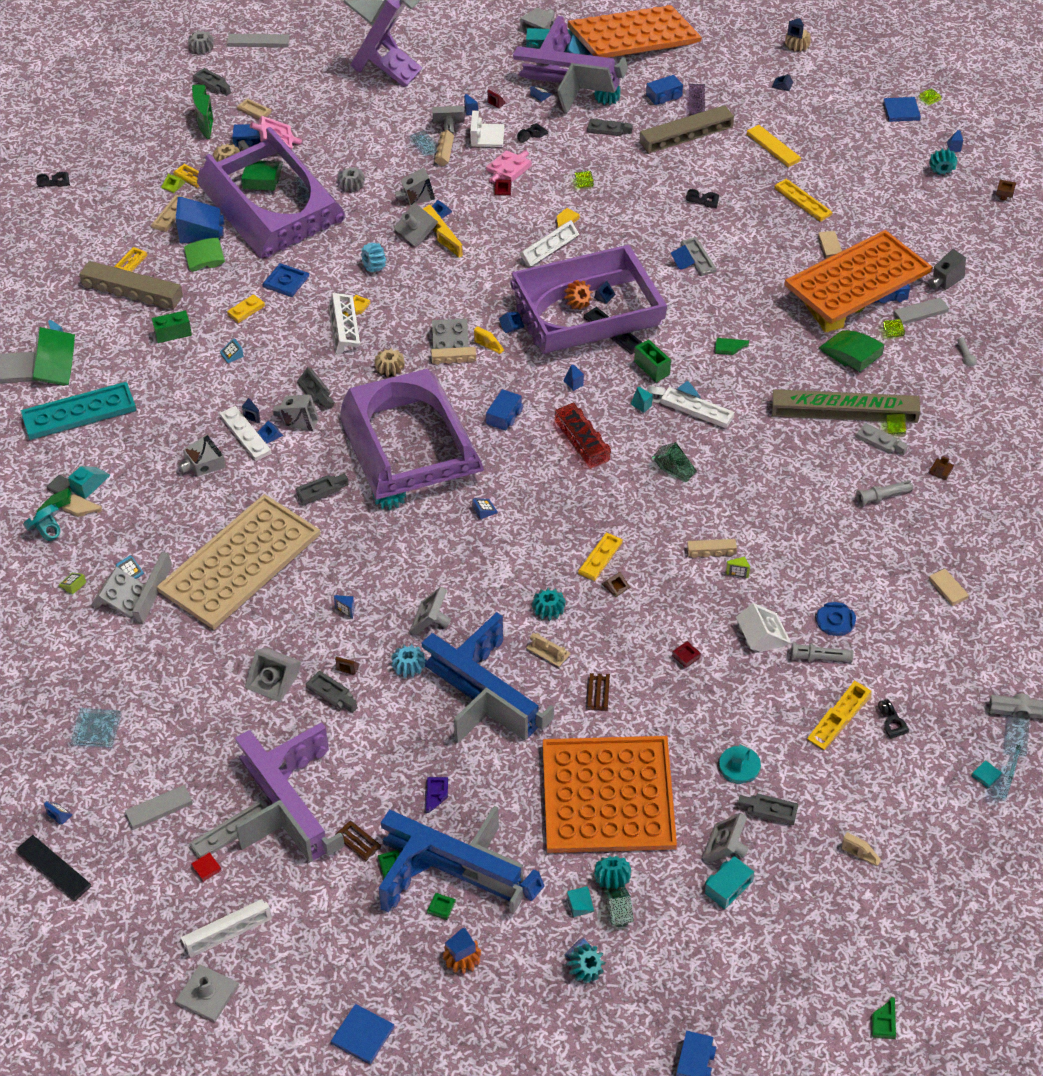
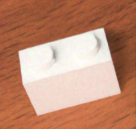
[736,603,792,652]

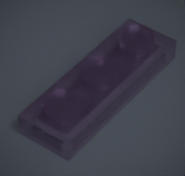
[689,84,705,116]

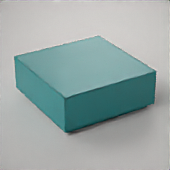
[972,760,1002,789]

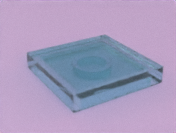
[71,708,122,748]
[997,743,1021,801]

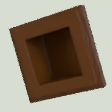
[601,572,631,597]
[335,656,360,675]

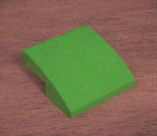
[184,238,225,272]

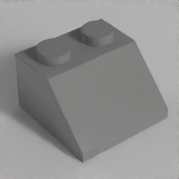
[245,648,302,702]

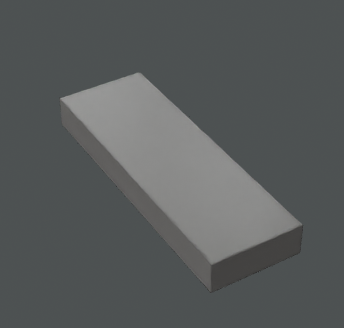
[681,237,717,276]
[894,297,949,325]
[125,785,193,830]

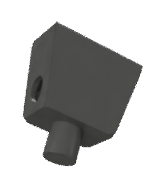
[929,249,966,290]

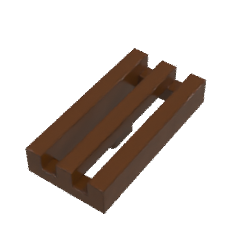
[587,673,610,711]
[335,820,381,861]

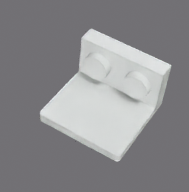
[470,111,504,147]

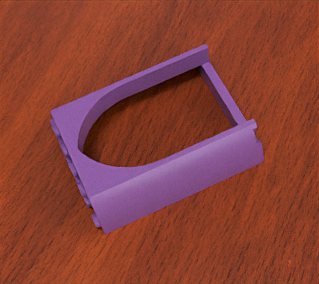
[197,127,345,259]
[510,245,667,354]
[340,369,484,499]

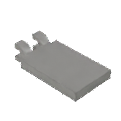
[0,352,38,384]

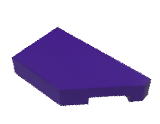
[426,777,448,813]

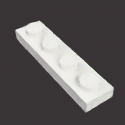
[520,220,579,267]
[661,387,735,428]
[219,406,272,461]

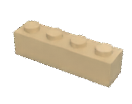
[435,130,454,166]
[431,347,476,365]
[687,539,737,558]

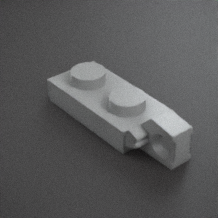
[856,423,908,455]

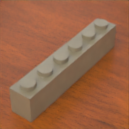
[640,105,734,154]
[79,261,183,310]

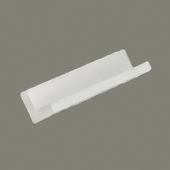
[328,293,360,354]
[181,899,272,958]

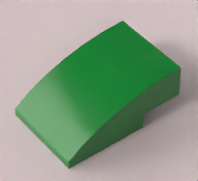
[192,85,214,139]
[241,160,283,190]
[32,327,75,386]
[819,330,885,372]

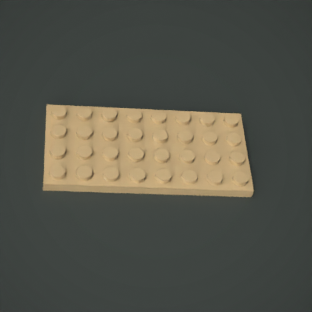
[157,494,321,630]

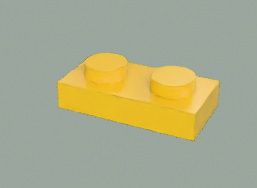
[227,294,265,323]

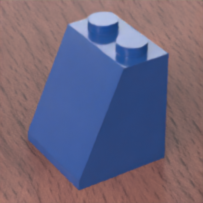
[176,197,225,243]

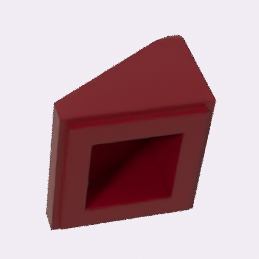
[487,90,506,108]
[494,179,512,196]

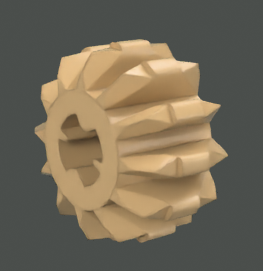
[785,30,811,52]
[213,143,240,162]
[374,348,405,377]

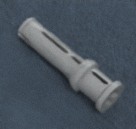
[856,480,913,507]
[791,642,853,663]

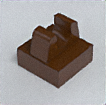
[996,179,1016,201]
[929,456,954,480]

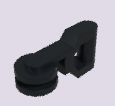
[517,123,548,143]
[36,172,70,187]
[686,189,720,208]
[878,699,909,739]

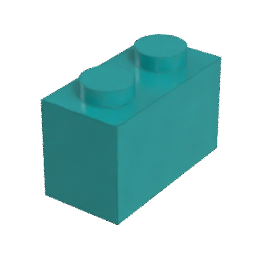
[705,856,755,909]

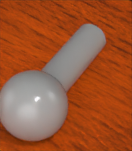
[957,337,977,366]

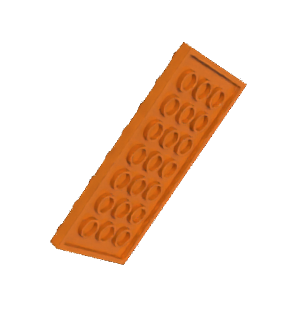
[567,5,702,58]
[784,230,933,324]

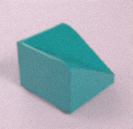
[631,386,653,413]
[567,886,594,917]

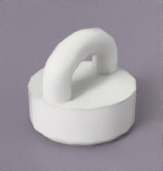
[647,386,666,403]

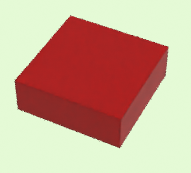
[191,852,222,882]

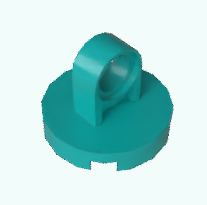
[23,504,61,541]
[719,744,761,784]

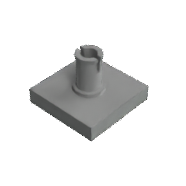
[432,106,465,134]
[394,202,438,247]
[409,586,451,635]
[702,813,749,863]
[175,964,239,1023]

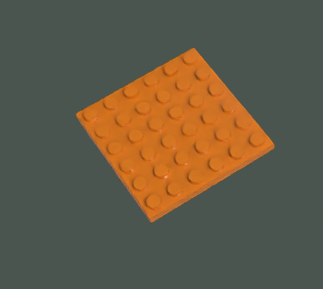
[543,736,677,853]

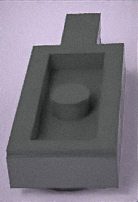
[193,68,231,96]
[588,119,633,136]
[297,367,335,408]
[295,473,349,505]
[306,671,358,713]
[737,793,798,826]

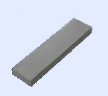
[227,34,290,47]
[132,552,172,624]
[189,799,268,858]

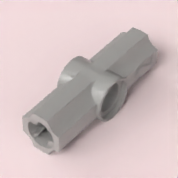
[989,694,1043,720]

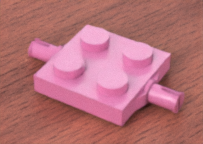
[250,116,302,150]
[486,150,532,184]

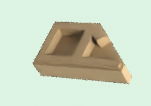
[62,494,102,517]
[841,832,881,866]

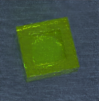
[919,88,942,105]
[575,171,594,188]
[883,319,905,338]
[887,414,906,434]

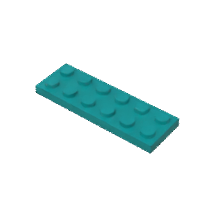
[20,381,137,440]

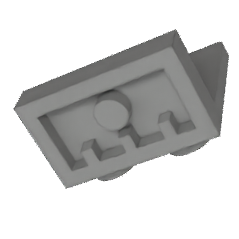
[432,319,469,349]
[91,567,145,617]

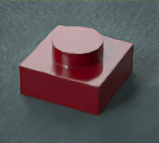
[672,641,701,668]

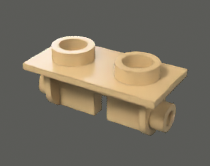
[526,633,571,667]

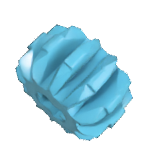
[361,243,386,272]
[391,644,425,678]

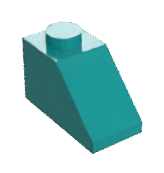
[68,466,110,499]

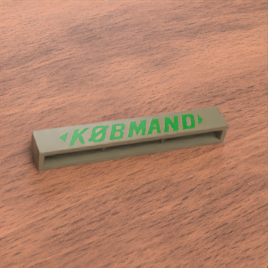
[772,389,921,423]

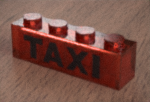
[555,402,611,469]

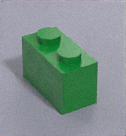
[152,310,192,343]
[634,339,671,382]

